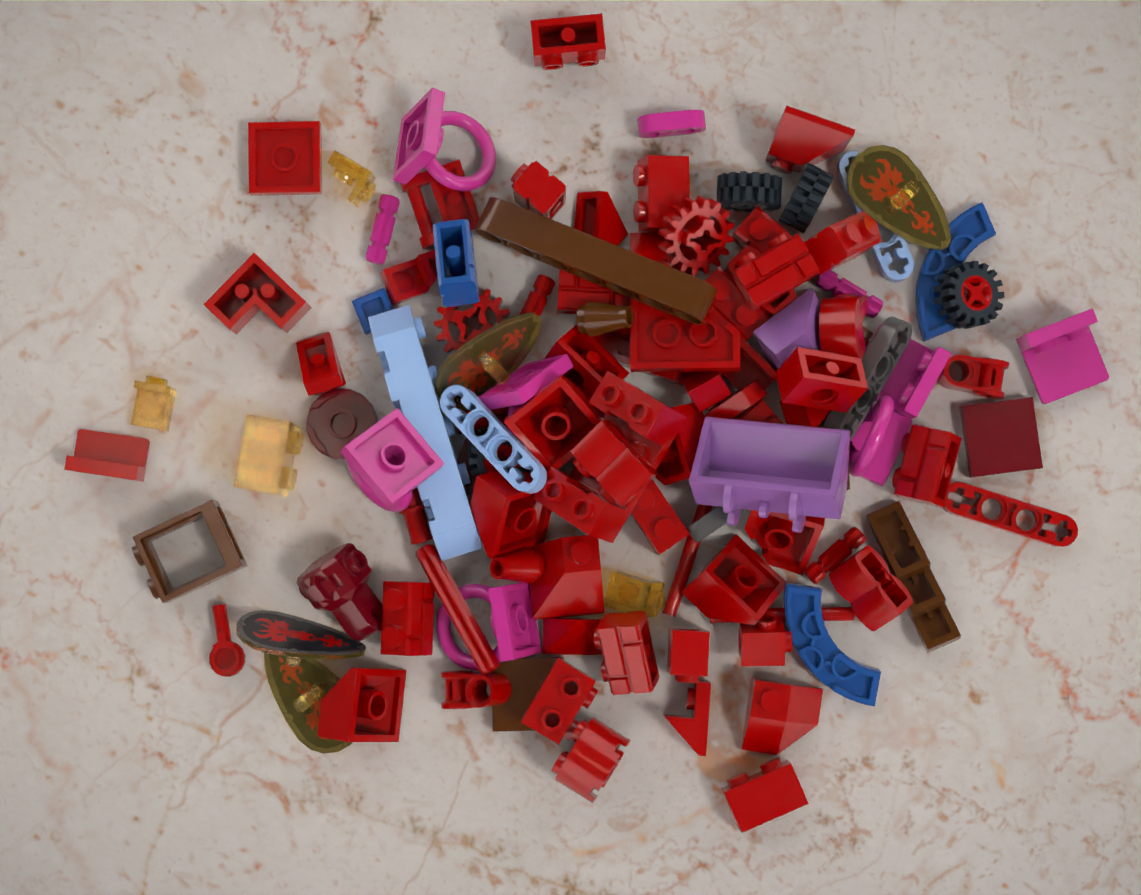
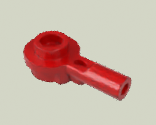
[209,604,246,677]

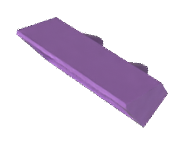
[689,417,850,533]

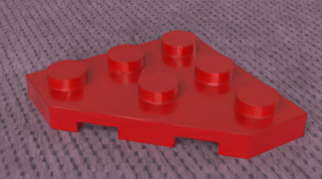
[630,262,741,372]

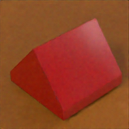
[683,371,732,413]

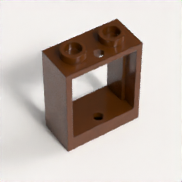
[132,500,248,603]

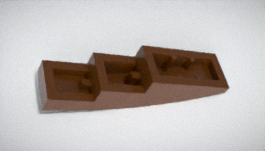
[866,501,961,653]

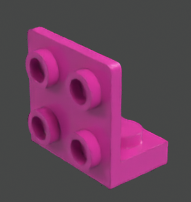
[1016,308,1109,404]
[865,324,952,419]

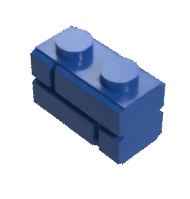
[433,219,480,307]

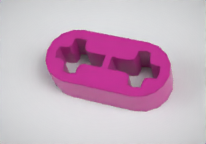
[637,110,706,138]

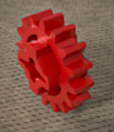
[658,195,735,276]
[434,288,510,354]

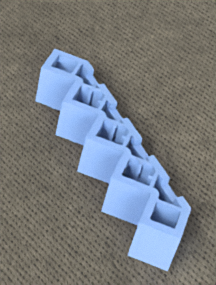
[368,305,483,561]

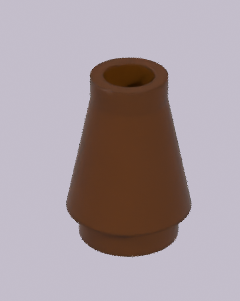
[576,301,633,337]

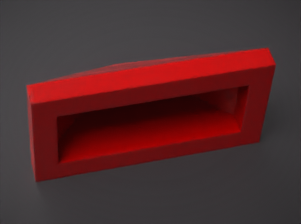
[574,191,628,246]
[543,618,603,655]

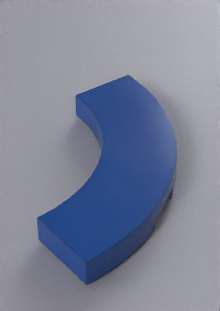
[915,202,996,342]
[783,582,881,707]

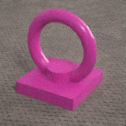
[393,88,496,191]
[478,354,574,446]
[849,396,913,486]
[340,408,444,512]
[436,583,542,671]

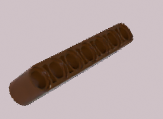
[474,197,717,325]

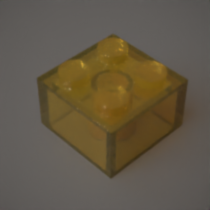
[233,414,304,497]

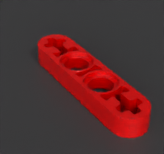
[943,482,1078,547]

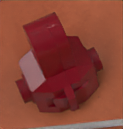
[296,543,382,641]

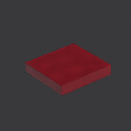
[959,397,1043,478]

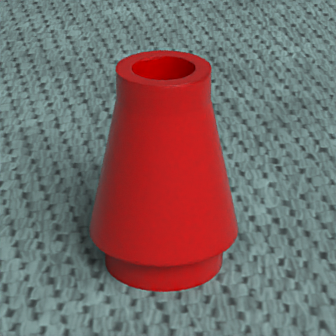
[490,548,544,584]

